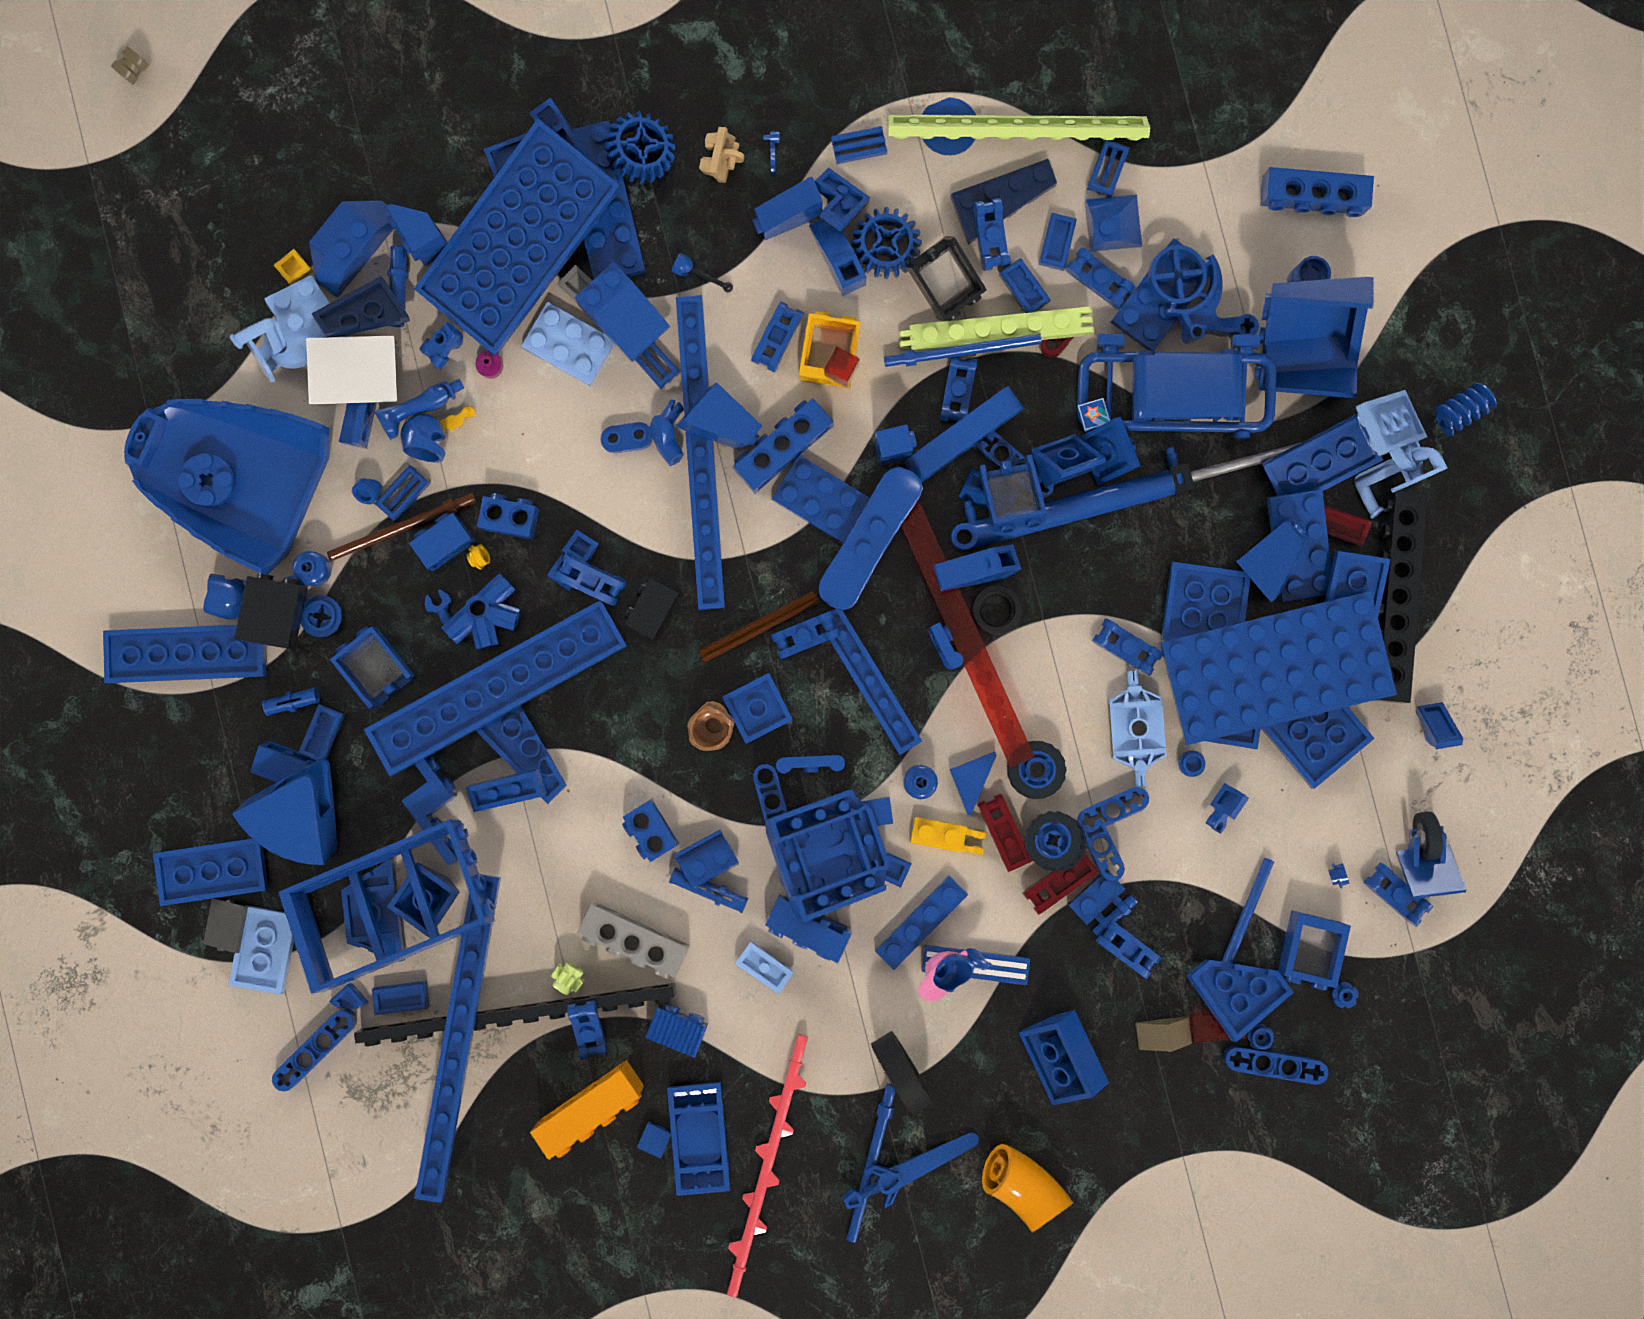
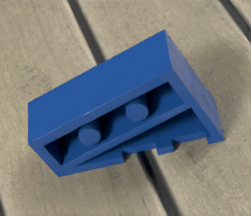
[765,894,852,963]

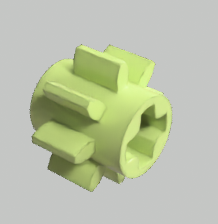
[551,962,585,995]

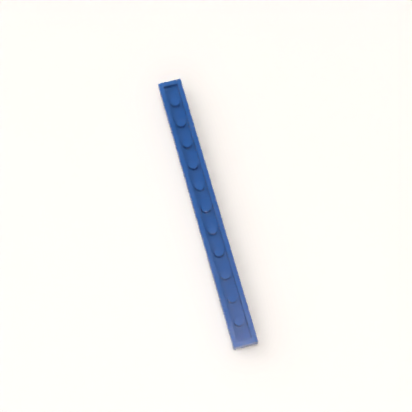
[676,295,725,610]
[414,874,501,1203]

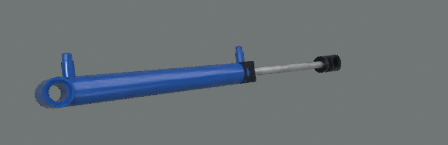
[950,442,1301,552]

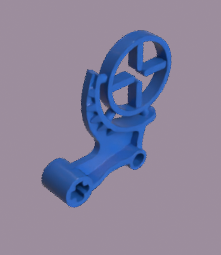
[1148,245,1259,344]

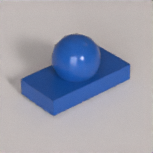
[1416,702,1464,749]

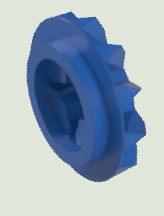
[301,595,343,637]

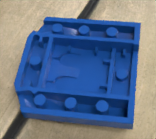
[765,789,889,923]

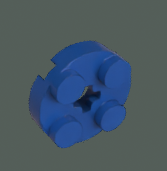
[177,453,235,507]

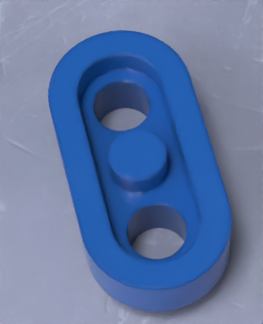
[600,422,653,454]

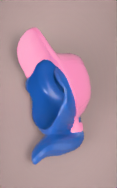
[918,948,992,1001]

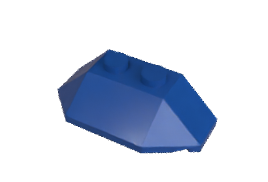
[309,201,394,298]

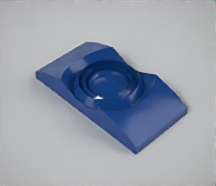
[667,1082,730,1196]

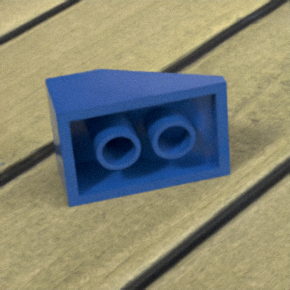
[574,262,670,362]

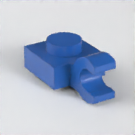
[1206,783,1249,834]

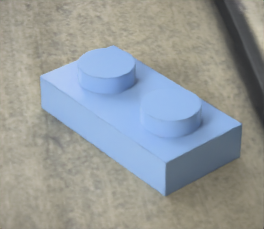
[735,941,794,994]

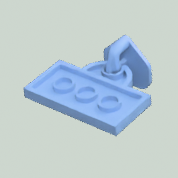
[230,275,351,383]
[1354,390,1447,519]

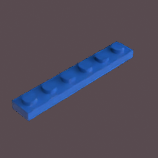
[820,608,922,755]

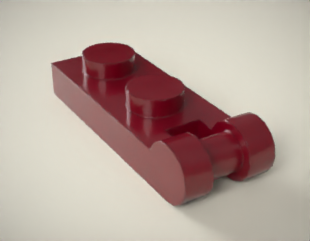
[977,793,1032,872]
[1022,852,1099,915]

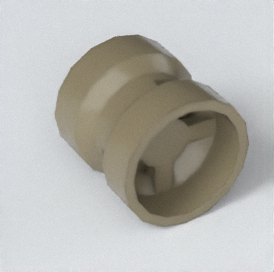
[111,46,149,85]

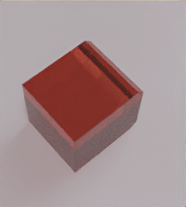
[824,346,860,387]

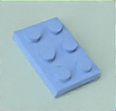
[521,302,615,387]
[229,905,294,995]

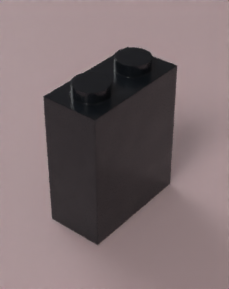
[234,573,308,650]

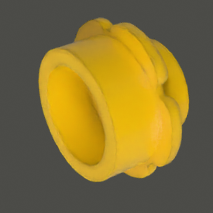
[467,544,490,570]

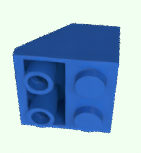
[386,204,447,266]

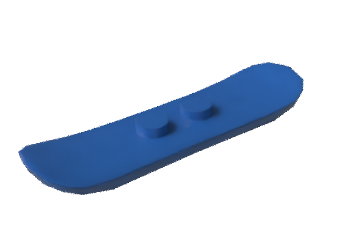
[819,467,923,610]

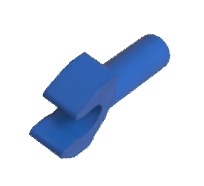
[425,589,453,639]

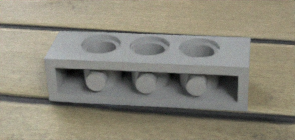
[577,902,690,979]

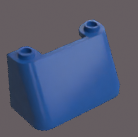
[1132,349,1244,422]

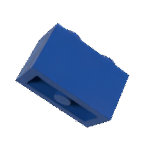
[409,513,476,571]

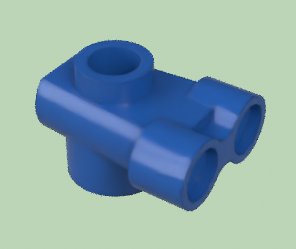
[419,322,463,369]

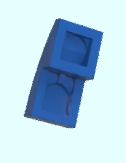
[547,530,599,591]

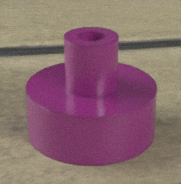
[475,351,503,379]

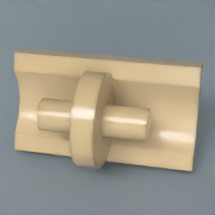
[699,127,744,183]

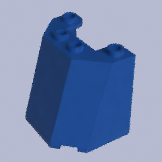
[1254,277,1374,398]

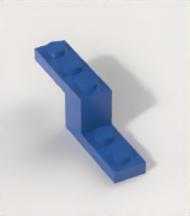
[402,755,458,866]

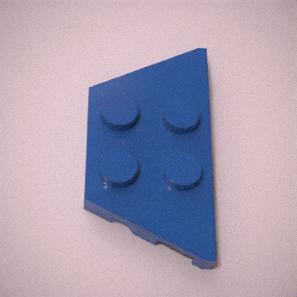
[341,859,405,962]

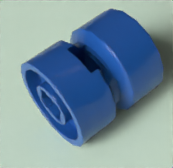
[1287,256,1331,282]

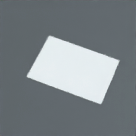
[306,336,397,404]

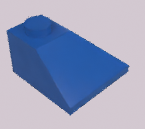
[1085,195,1142,252]

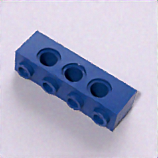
[1260,167,1374,217]
[733,398,834,494]

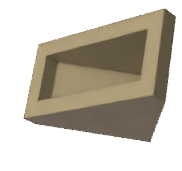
[1135,1016,1192,1052]

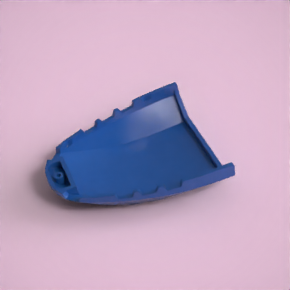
[124,399,329,575]

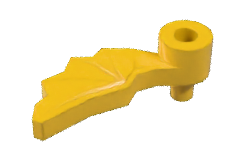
[439,406,476,431]

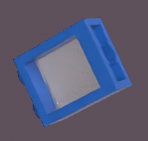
[1278,910,1351,991]

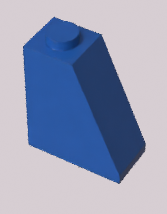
[752,177,823,240]
[677,382,763,450]
[1236,518,1308,602]

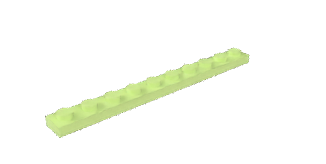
[888,115,1150,140]

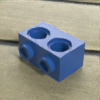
[874,424,917,466]
[477,493,539,540]
[622,799,679,862]

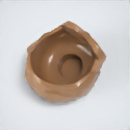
[687,701,735,751]

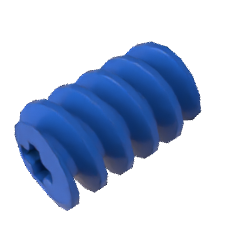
[1435,382,1497,437]

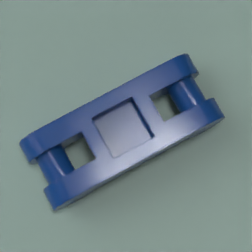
[973,198,1010,271]
[1065,247,1135,309]
[751,301,804,373]
[939,356,978,422]
[554,552,627,606]
[771,611,841,659]
[1092,618,1163,676]
[776,755,845,773]
[1363,862,1433,927]
[1096,920,1162,979]
[567,1001,608,1060]

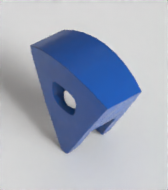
[232,758,337,865]

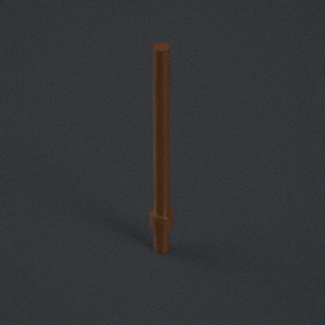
[327,493,477,561]

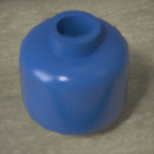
[292,551,332,587]
[903,765,938,799]

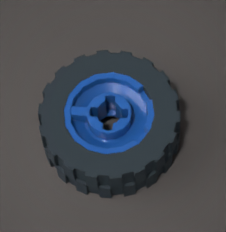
[1024,811,1087,872]

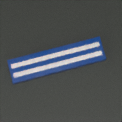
[921,944,1030,985]

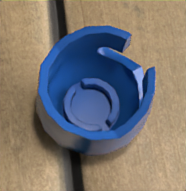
[203,573,246,620]

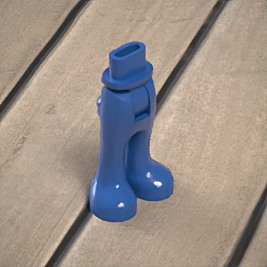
[375,379,464,440]

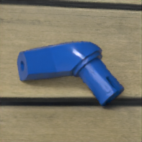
[650,400,684,466]

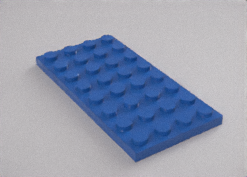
[414,118,622,355]
[1160,591,1397,745]

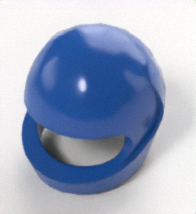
[400,414,446,463]

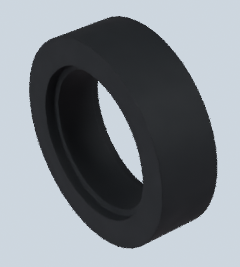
[871,1031,934,1115]

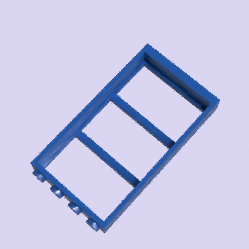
[278,819,495,994]

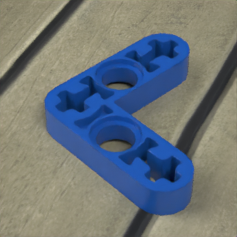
[1077,787,1149,882]

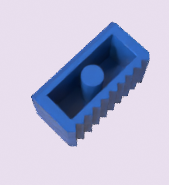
[645,1003,708,1058]

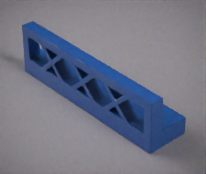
[339,402,377,449]

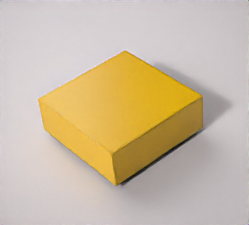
[274,249,313,285]

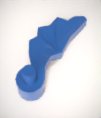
[763,131,780,176]

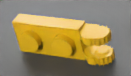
[910,817,987,855]

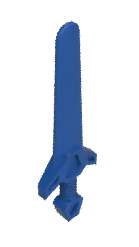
[842,1132,979,1209]

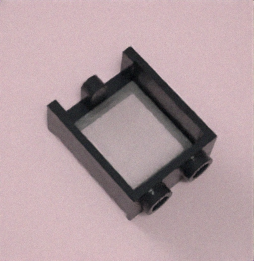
[904,236,987,321]

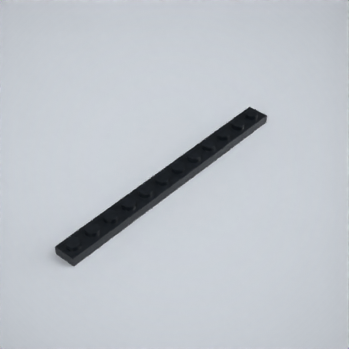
[354,983,676,1047]

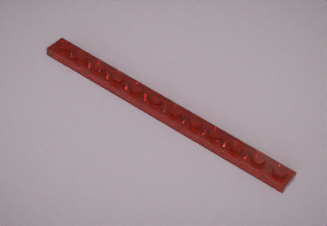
[881,468,1035,768]

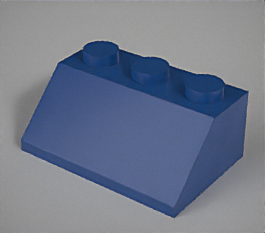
[1019,1010,1109,1105]

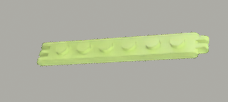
[899,307,1094,352]

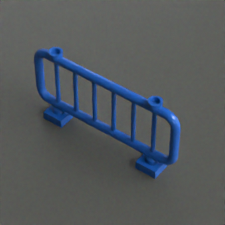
[1077,334,1277,439]

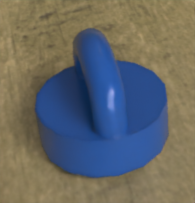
[352,478,382,504]

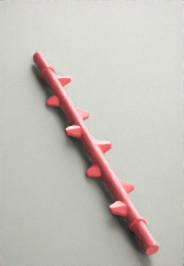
[727,1034,808,1297]

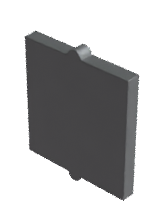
[203,898,248,953]

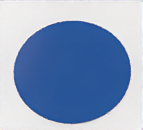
[922,97,976,155]

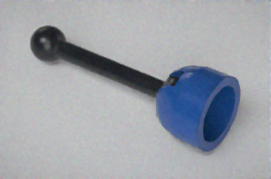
[671,253,733,293]

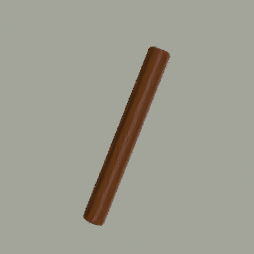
[699,592,819,662]

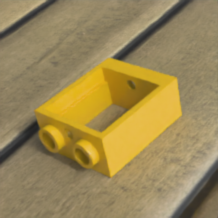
[799,311,861,389]

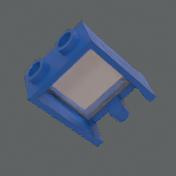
[979,454,1047,534]
[330,626,417,710]

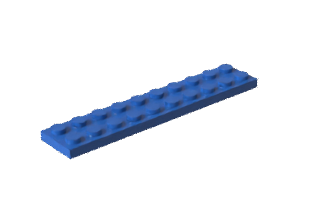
[364,600,627,777]

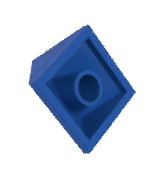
[1031,434,1106,488]
[387,862,460,937]

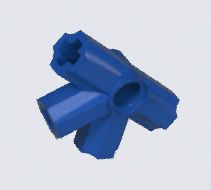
[441,573,521,650]

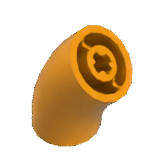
[982,1144,1074,1232]

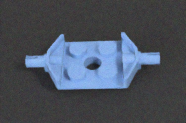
[1107,670,1166,787]

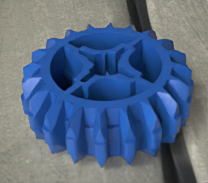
[604,111,676,184]
[851,207,922,279]

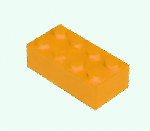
[530,1060,644,1160]

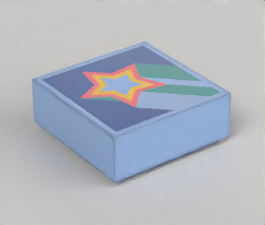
[1078,398,1110,432]

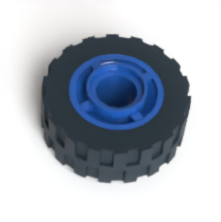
[1007,741,1067,799]

